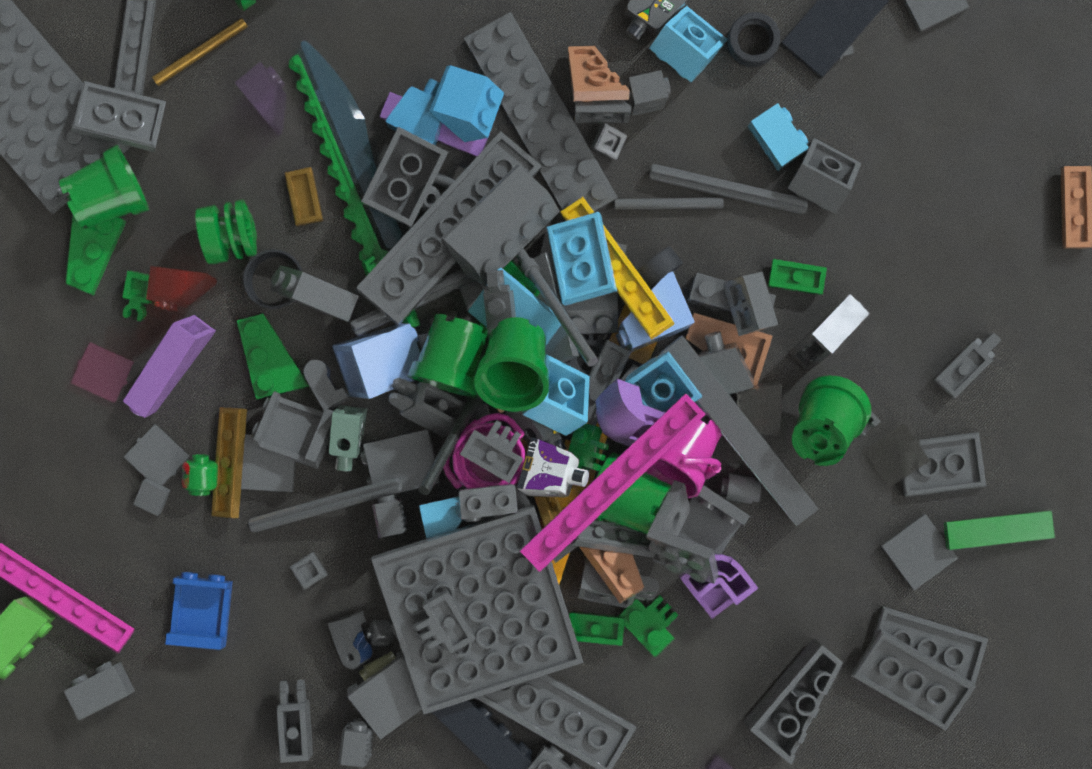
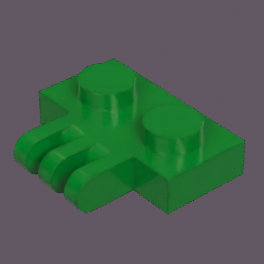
[568,423,609,472]
[618,595,678,657]

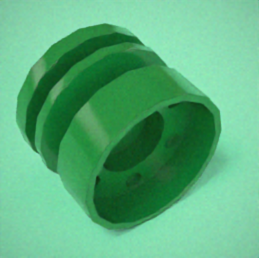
[195,199,257,265]

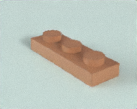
[1061,166,1092,249]

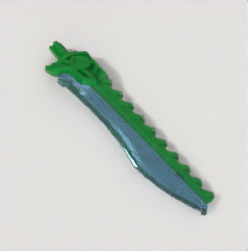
[289,41,421,328]

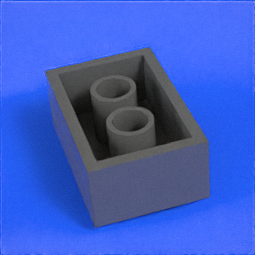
[361,127,448,228]

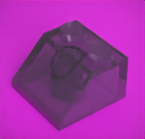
[235,62,287,136]

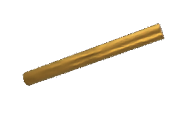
[152,18,248,86]

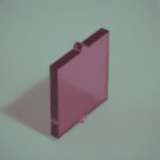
[71,342,134,403]

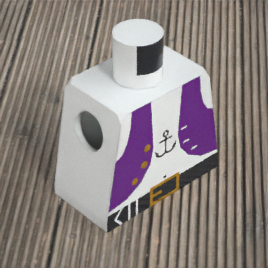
[517,438,589,497]

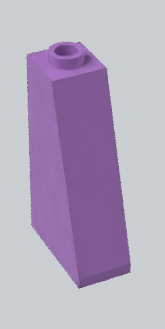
[123,315,216,418]

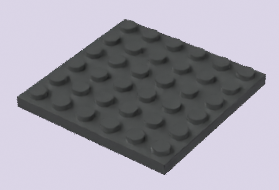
[371,505,584,714]

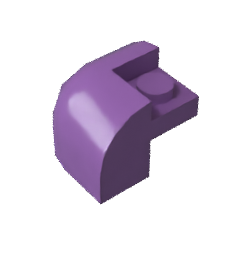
[596,379,665,446]
[679,554,758,619]

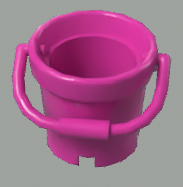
[443,413,525,489]
[646,419,722,498]

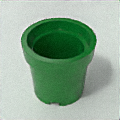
[59,145,149,230]
[407,314,488,398]
[474,317,549,412]
[792,375,871,466]
[595,452,672,534]

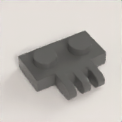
[460,420,524,483]
[412,589,476,653]

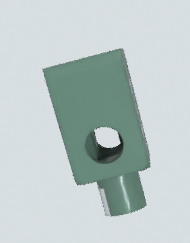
[329,405,367,471]

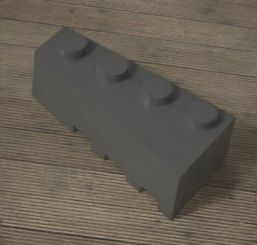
[743,638,843,765]

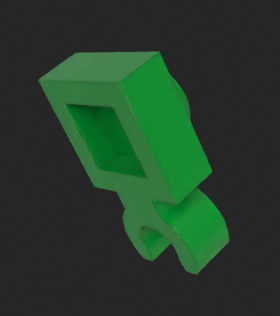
[122,271,157,321]

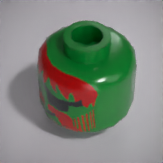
[182,454,218,496]

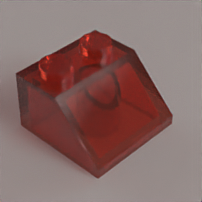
[146,266,217,312]

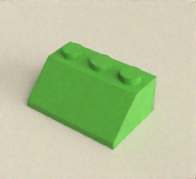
[0,596,56,680]

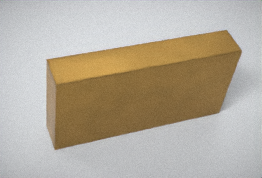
[285,167,323,227]

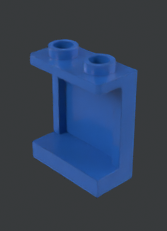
[165,572,233,650]

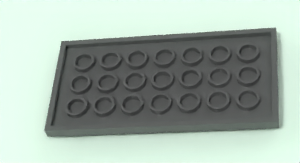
[0,0,131,214]

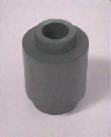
[720,474,761,504]

